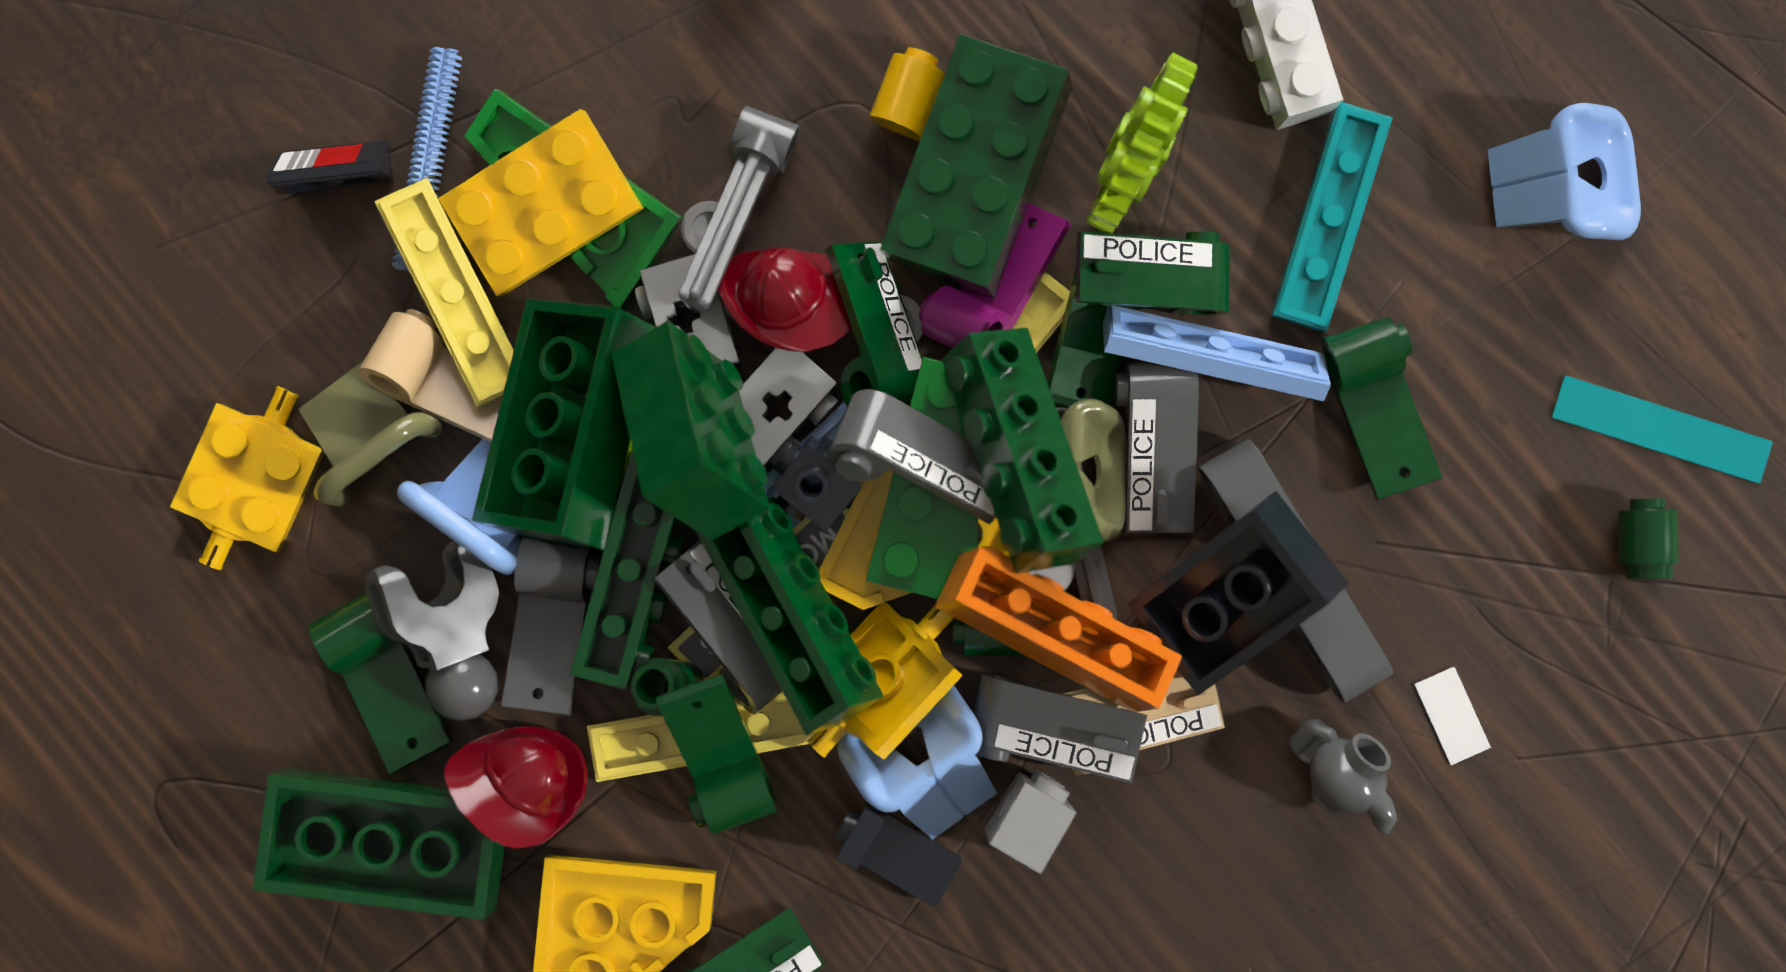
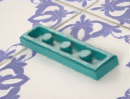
[1270,102,1393,333]

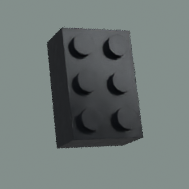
[1127,491,1349,696]

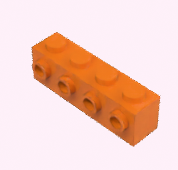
[935,547,1182,712]

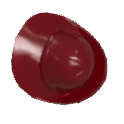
[717,247,852,352]
[444,725,588,849]

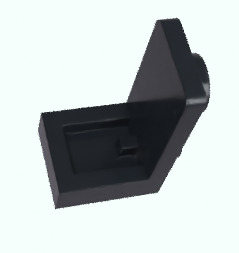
[833,801,962,906]

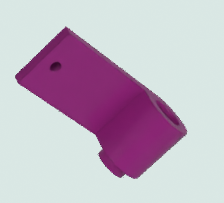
[919,203,1072,349]

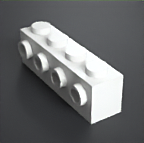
[1229,0,1343,130]

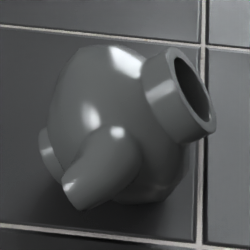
[1289,718,1397,834]

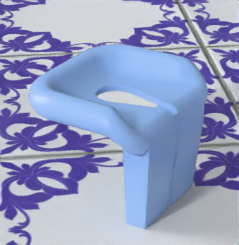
[1488,103,1641,240]
[397,439,521,575]
[837,686,997,839]

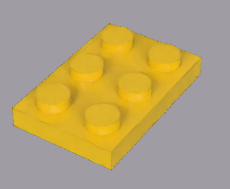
[438,109,644,296]

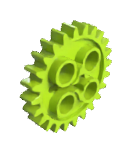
[1086,52,1198,234]

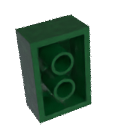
[611,320,770,540]

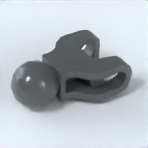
[364,541,499,721]

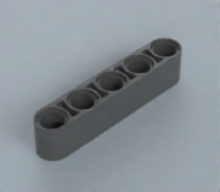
[1198,438,1394,704]

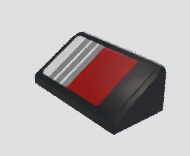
[266,141,393,195]

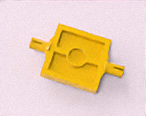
[170,386,324,570]
[807,602,963,760]

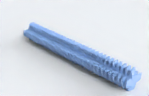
[392,47,462,271]

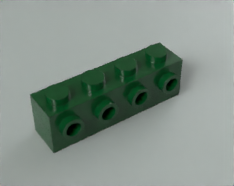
[942,327,1104,574]
[570,451,684,690]
[696,497,884,736]

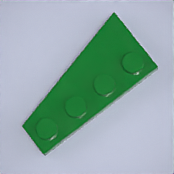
[465,89,684,310]
[866,357,978,599]

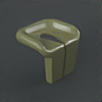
[298,362,442,507]
[1060,399,1127,542]

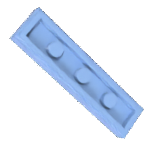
[1103,305,1331,401]

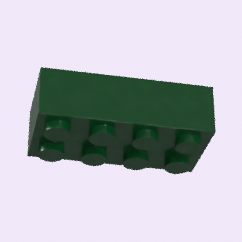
[880,34,1073,298]
[472,299,655,550]
[253,767,505,920]

